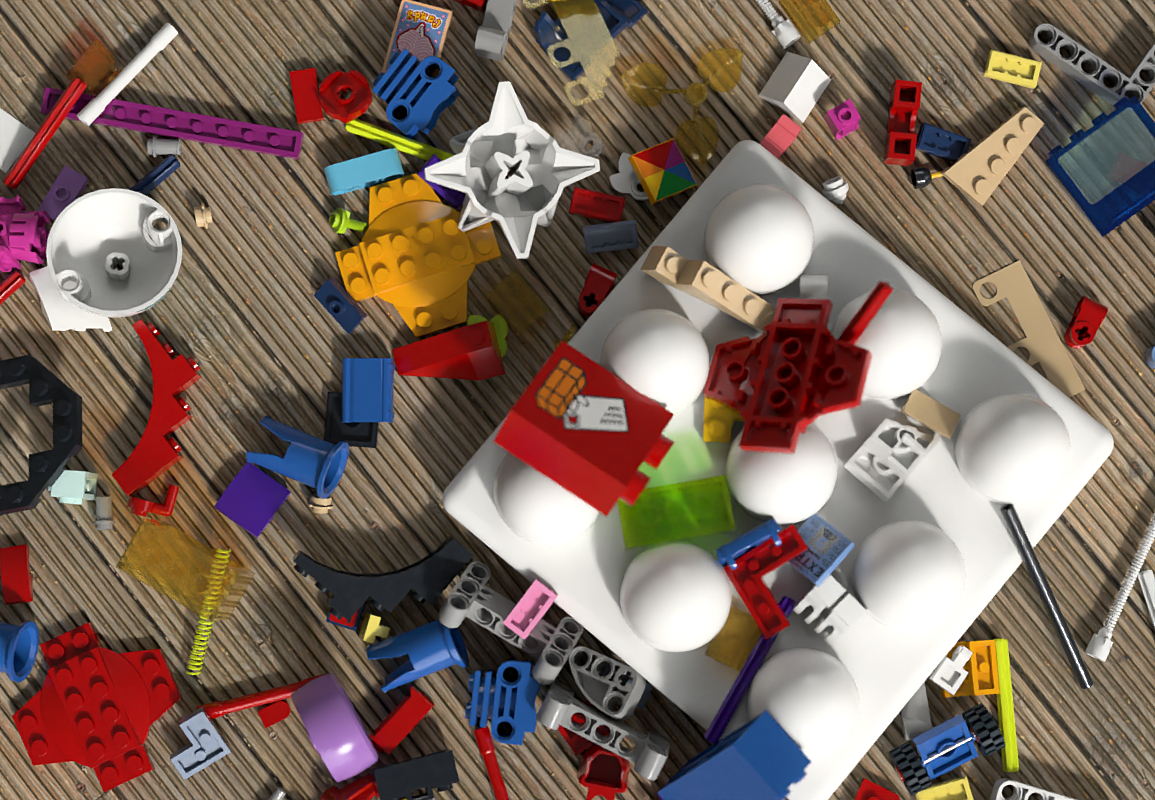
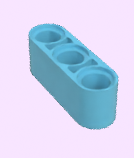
[324,148,404,195]

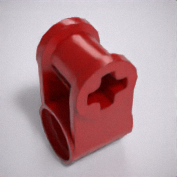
[578,263,617,317]
[1064,296,1108,349]

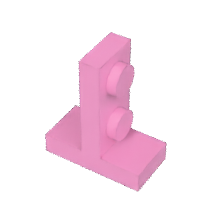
[503,579,558,640]

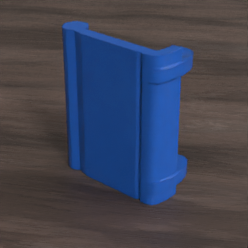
[341,358,395,423]
[715,518,782,570]

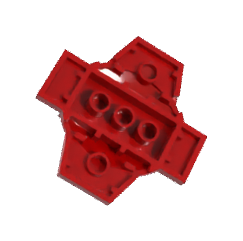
[703,298,872,454]
[12,622,182,792]

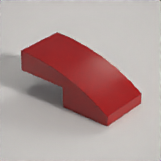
[0,545,33,605]

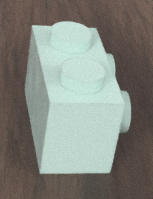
[48,470,98,505]

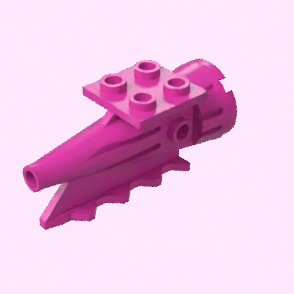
[0,196,51,272]

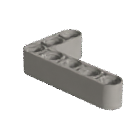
[1029,23,1155,112]

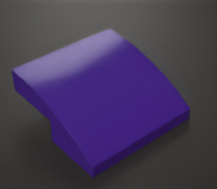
[214,461,291,538]

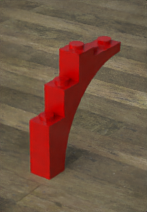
[111,319,202,496]

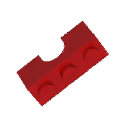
[883,80,922,166]

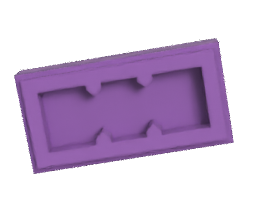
[38,165,89,220]

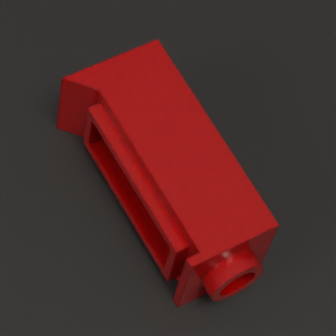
[369,685,434,755]

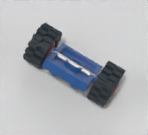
[888,703,1006,796]

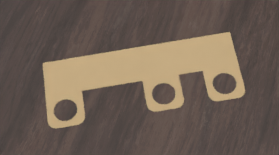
[973,260,1086,397]

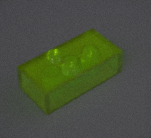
[616,475,735,551]

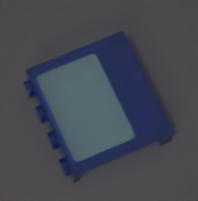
[1046,96,1155,237]

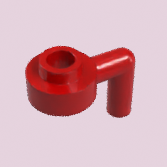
[127,484,180,517]

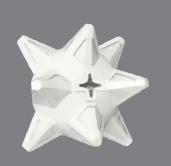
[424,81,600,259]

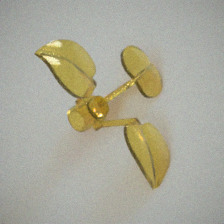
[621,48,743,164]

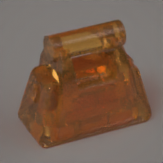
[66,39,122,93]

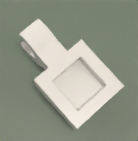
[929,645,973,695]

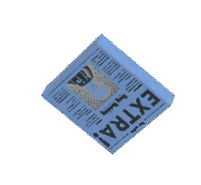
[788,513,855,587]

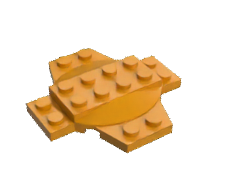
[335,173,501,338]

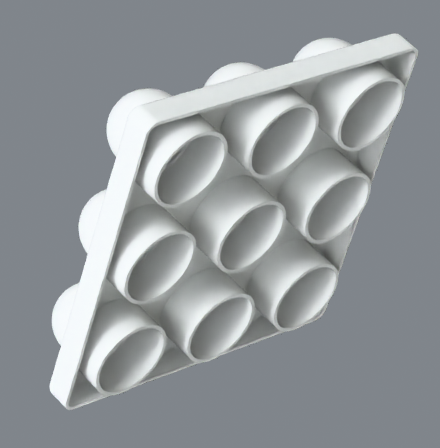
[442,140,1114,800]

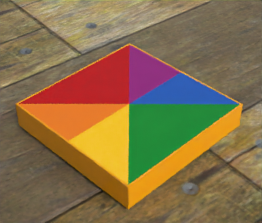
[628,138,697,205]

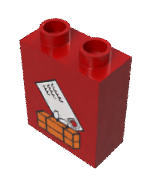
[493,340,675,517]

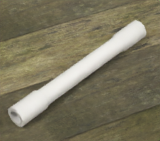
[77,23,178,126]

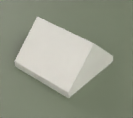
[759,52,831,124]

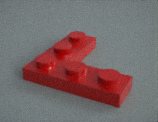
[723,524,809,640]

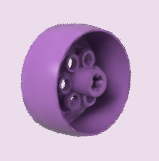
[291,673,378,782]

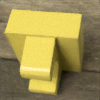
[358,612,390,643]

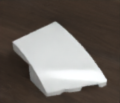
[29,266,112,332]
[844,419,941,502]

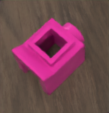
[823,99,861,140]

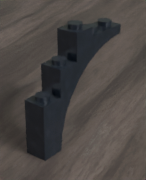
[292,535,473,621]

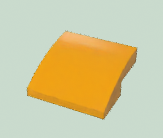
[938,640,1000,698]

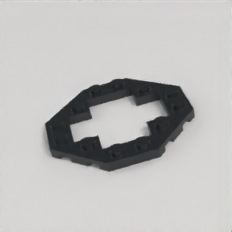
[0,354,82,515]

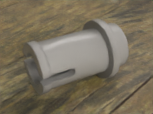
[147,136,181,157]
[94,497,115,530]

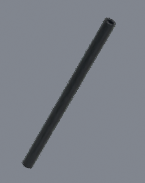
[1000,504,1093,689]

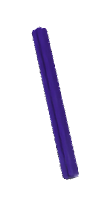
[704,596,796,744]

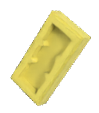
[983,49,1042,89]
[915,775,973,800]

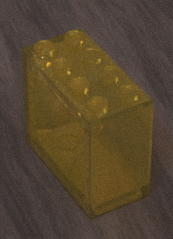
[116,518,255,622]

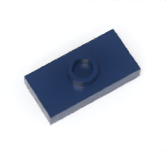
[916,123,971,163]
[314,277,368,334]

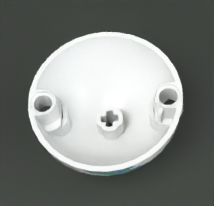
[46,188,182,318]

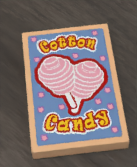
[382,0,453,78]

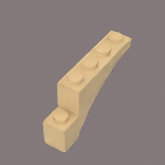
[640,246,776,334]

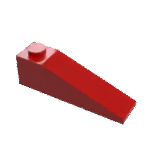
[392,320,506,381]

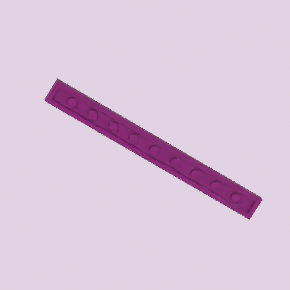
[40,87,304,160]

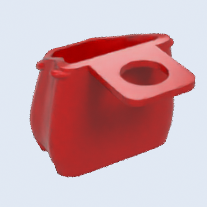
[577,743,631,800]

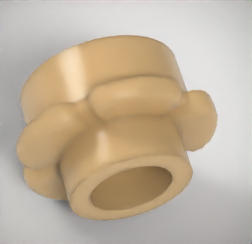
[194,203,213,229]
[307,494,334,514]

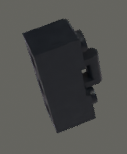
[370,749,459,800]

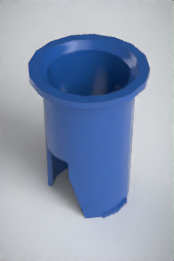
[246,416,349,499]
[366,619,469,693]
[0,620,39,683]

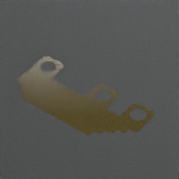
[522,0,620,106]

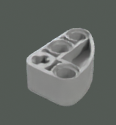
[569,646,646,721]

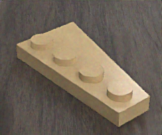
[940,107,1044,206]

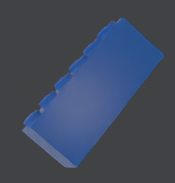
[657,710,812,800]

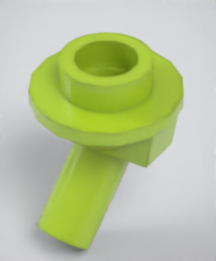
[329,207,367,234]

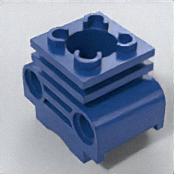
[372,48,460,139]
[465,659,541,745]

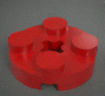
[319,70,373,123]

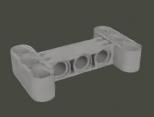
[438,561,583,685]
[536,681,670,780]

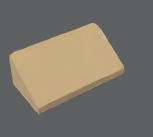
[900,389,961,439]

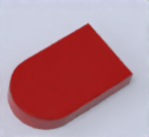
[258,701,291,728]

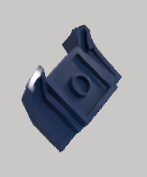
[534,0,648,82]

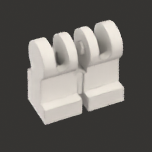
[793,575,867,645]

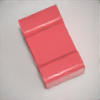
[759,114,802,159]

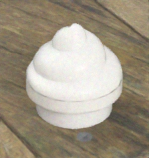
[822,176,849,205]

